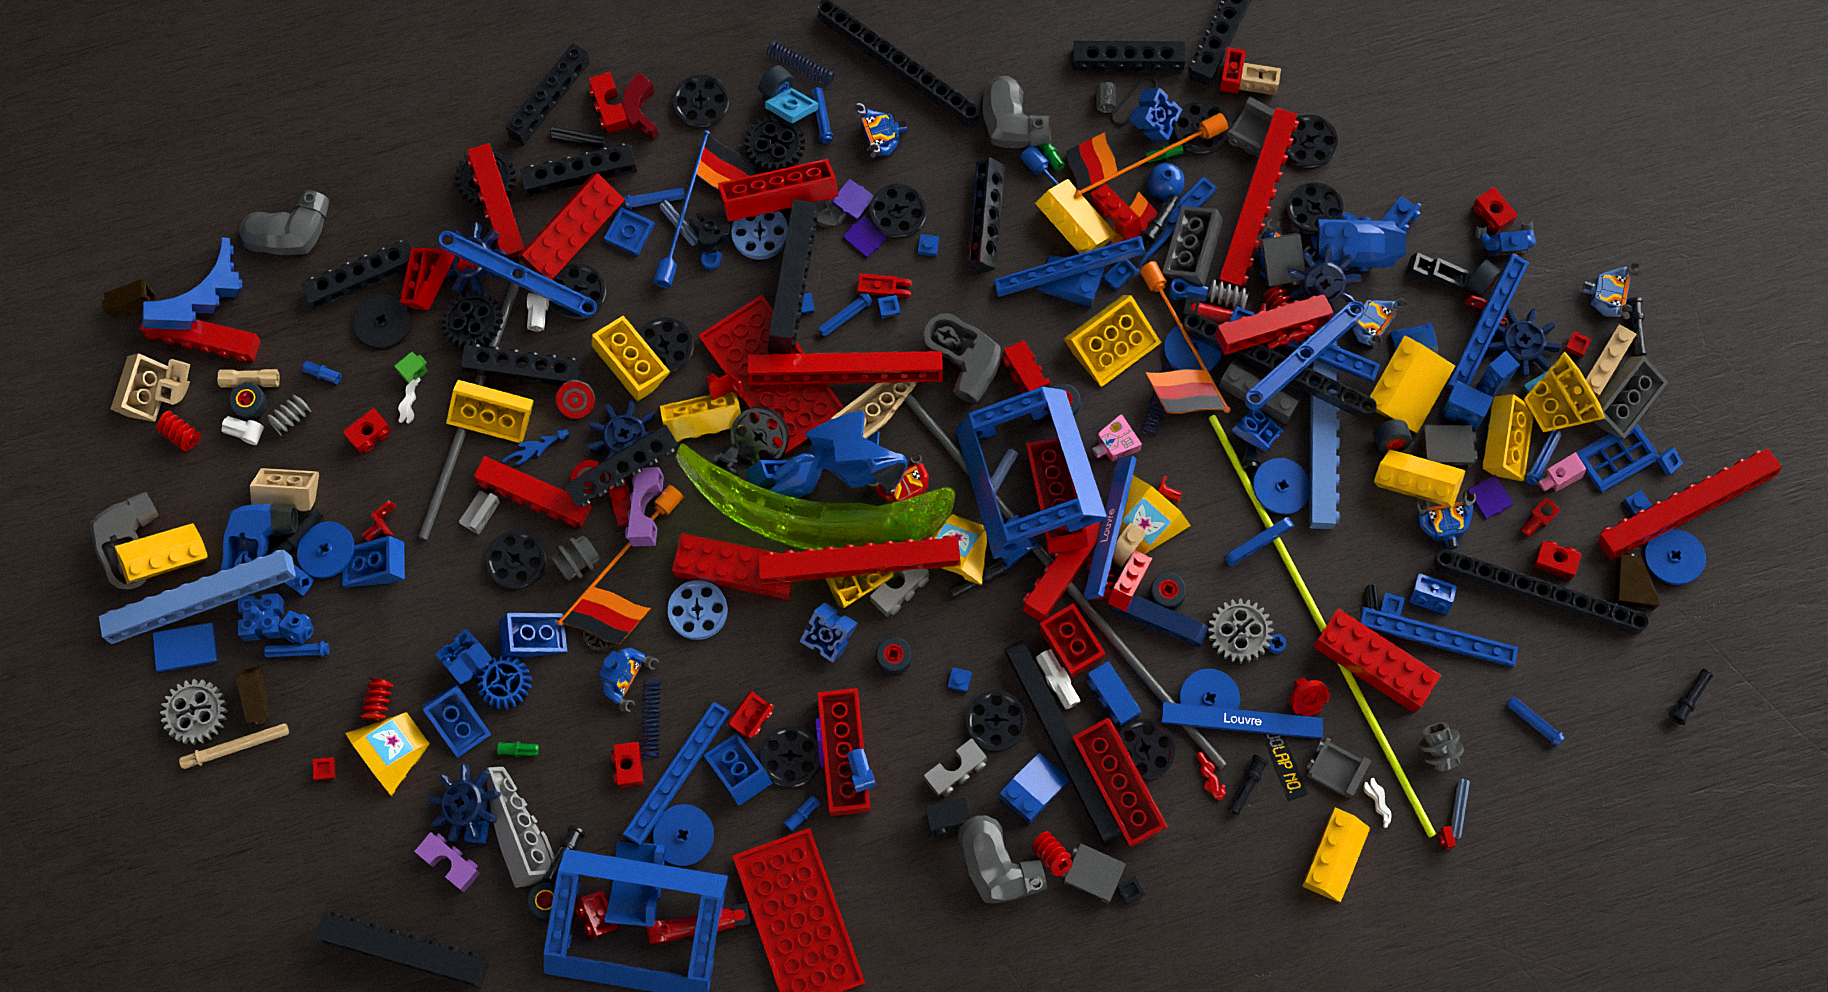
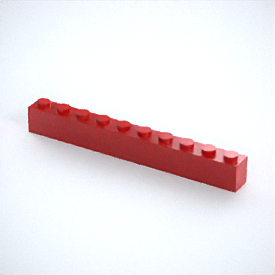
[1218,108,1299,291]
[747,351,943,385]
[1598,449,1782,560]
[758,535,961,584]

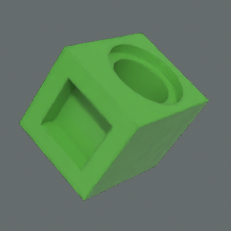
[395,352,428,384]

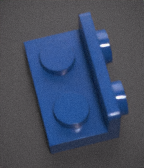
[1381,196,1421,232]
[1409,573,1457,615]

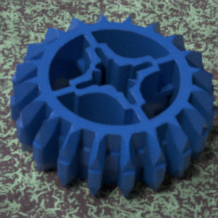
[477,656,532,709]

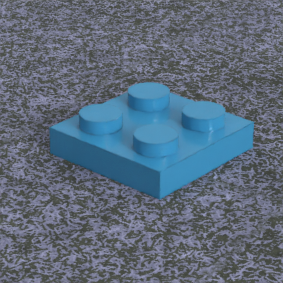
[765,88,818,124]

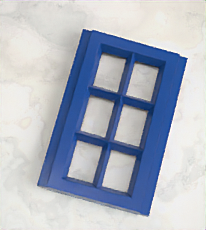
[1576,423,1659,493]

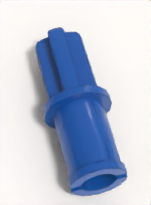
[302,361,341,384]
[783,796,820,832]

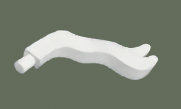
[398,377,421,424]
[1363,778,1391,828]

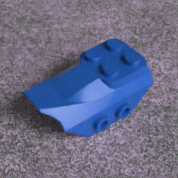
[1317,216,1407,271]

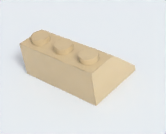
[110,353,168,422]
[250,468,319,511]

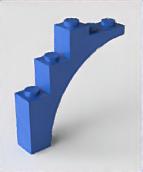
[142,238,242,330]

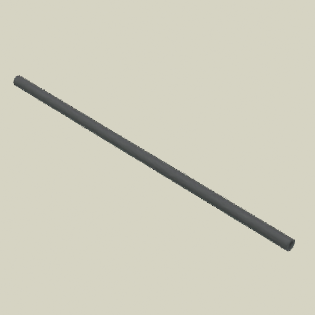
[418,260,527,541]

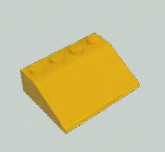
[1064,295,1161,387]
[1366,336,1455,434]

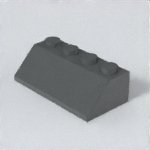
[1162,206,1223,286]
[1593,356,1668,439]
[1219,358,1305,425]

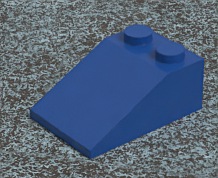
[1037,256,1105,308]
[342,536,405,587]
[499,613,567,658]
[422,682,491,758]
[704,733,772,806]
[999,753,1070,825]

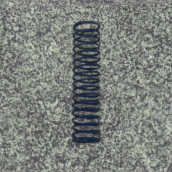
[766,40,835,87]
[1140,364,1179,437]
[641,680,661,759]

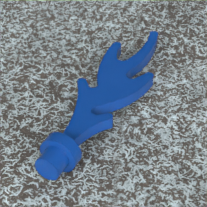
[502,429,570,466]

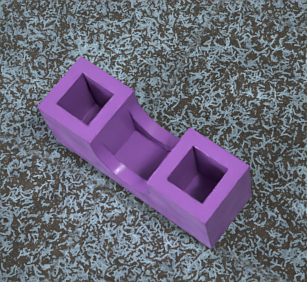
[414,832,480,893]

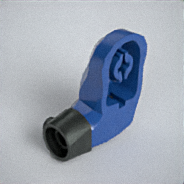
[221,503,298,571]

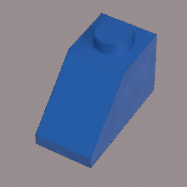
[746,460,788,489]

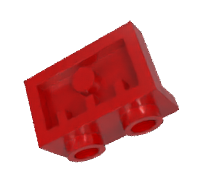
[575,890,618,941]

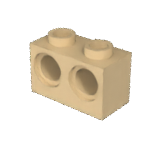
[1239,63,1281,95]

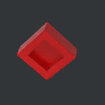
[1564,331,1592,358]
[313,757,335,781]
[1438,826,1456,851]

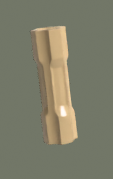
[217,369,280,387]

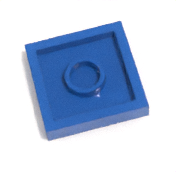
[604,207,655,256]

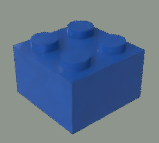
[1441,381,1493,430]

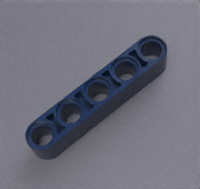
[1111,595,1208,647]

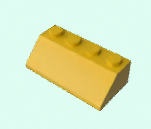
[1035,179,1117,254]
[591,316,670,402]
[446,380,534,443]
[660,391,743,442]
[1483,394,1534,481]
[1374,449,1465,508]
[115,523,208,584]
[1302,807,1370,903]

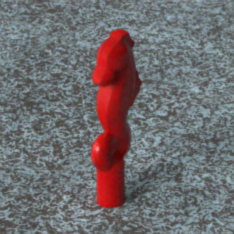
[1267,323,1315,350]
[1196,752,1226,801]

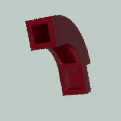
[623,73,659,140]

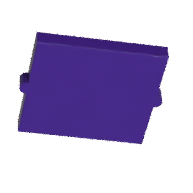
[831,179,874,220]
[843,216,888,258]
[1467,475,1514,519]
[816,718,825,768]

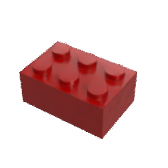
[1039,603,1106,679]

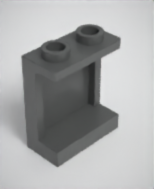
[1226,97,1275,157]
[1259,233,1305,288]
[1421,425,1477,468]
[1306,738,1371,799]
[1062,844,1126,904]

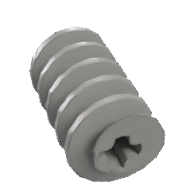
[1207,279,1250,310]
[267,395,312,436]

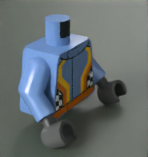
[1582,262,1640,319]
[1350,298,1408,350]

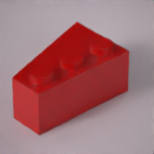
[400,248,456,310]
[1001,340,1051,395]

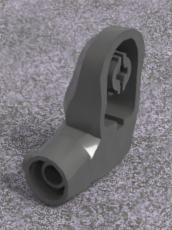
[983,75,1051,148]
[239,190,330,256]
[924,313,1001,404]
[90,492,160,589]
[958,816,1047,903]

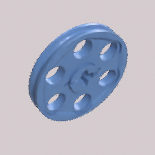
[731,211,788,260]
[668,580,728,640]

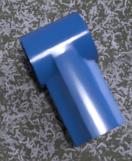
[1168,278,1208,303]
[847,749,876,793]

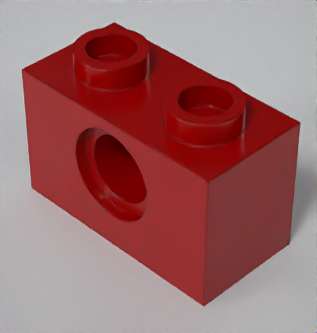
[1220,47,1246,94]
[1473,187,1518,234]
[343,408,392,455]
[1532,541,1582,581]
[611,742,644,789]

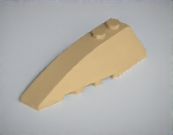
[831,382,918,439]

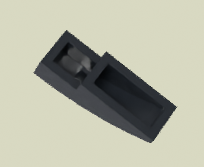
[1406,252,1471,290]

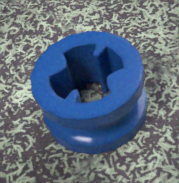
[1268,634,1286,654]

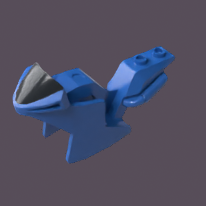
[766,410,907,505]

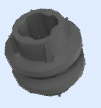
[552,536,600,581]
[1419,722,1464,771]

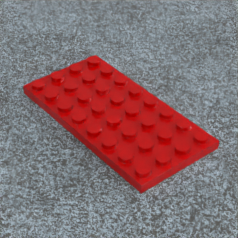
[698,295,844,456]
[733,828,865,992]

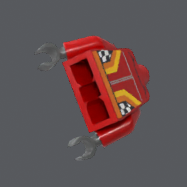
[868,455,929,514]

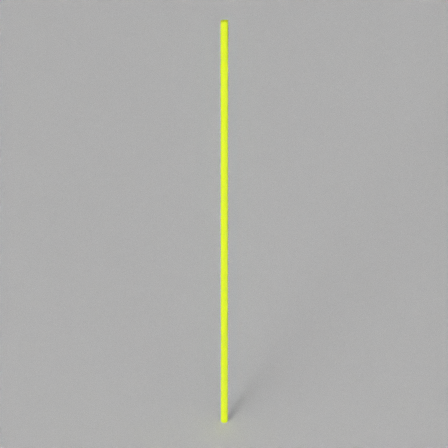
[1208,415,1436,838]

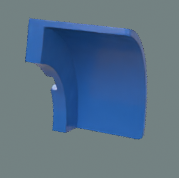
[604,841,666,927]

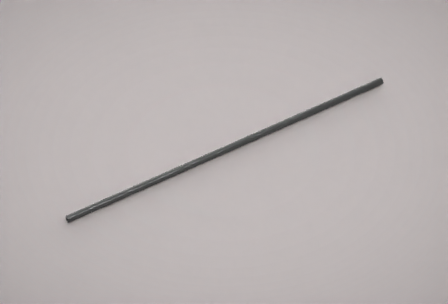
[904,393,1227,770]

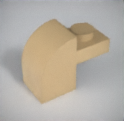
[155,359,190,405]
[1112,522,1146,568]

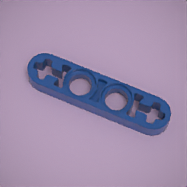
[1224,517,1294,567]

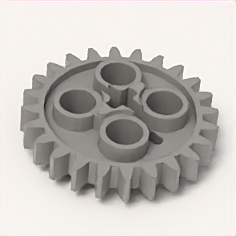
[1208,598,1274,664]
[160,679,228,745]

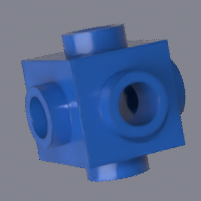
[278,611,314,645]

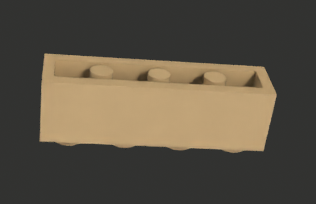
[1586,324,1636,398]

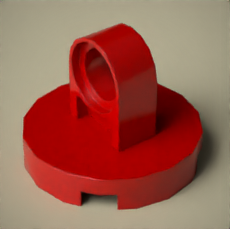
[1290,677,1330,716]

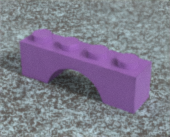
[625,467,664,546]

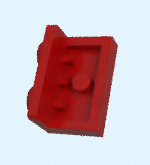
[727,691,774,738]

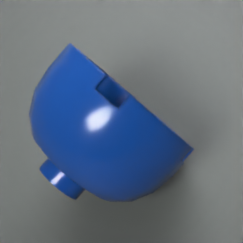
[1147,163,1185,202]

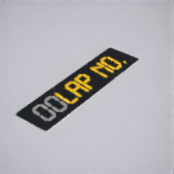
[1263,734,1308,800]

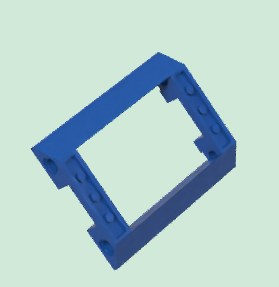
[956,387,1108,559]
[544,849,728,992]

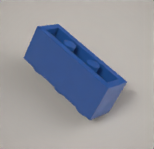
[1477,351,1520,397]
[1086,661,1141,728]

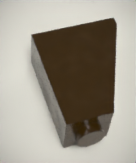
[102,279,156,318]
[1614,553,1660,610]
[235,665,270,725]

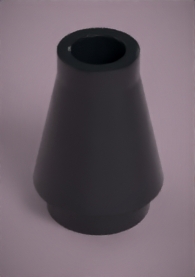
[1241,442,1261,473]

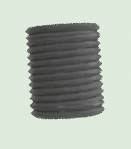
[1096,82,1117,112]

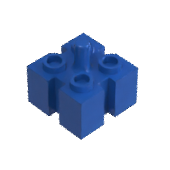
[1129,88,1182,142]
[238,593,284,641]
[800,602,858,663]
[435,629,492,685]

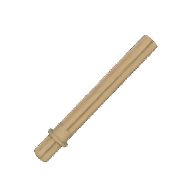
[179,724,289,769]

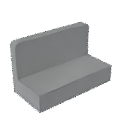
[459,491,500,535]

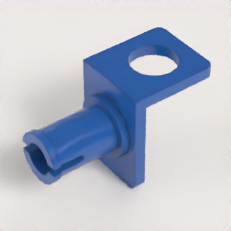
[284,565,314,595]

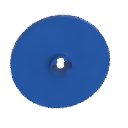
[1164,323,1222,372]
[1253,458,1311,515]
[297,522,354,578]
[1645,529,1706,585]
[1180,669,1240,729]
[653,804,714,866]

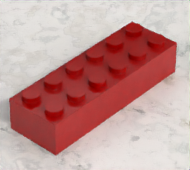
[718,159,839,222]
[517,173,625,280]
[1026,437,1088,554]
[672,533,794,601]
[1312,608,1441,713]
[817,688,871,817]
[1073,718,1169,847]

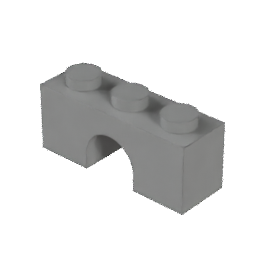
[870,569,929,617]
[924,738,987,798]

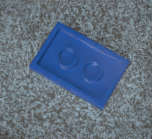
[153,623,218,673]

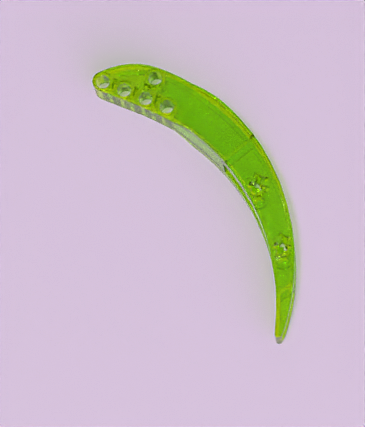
[675,443,956,550]

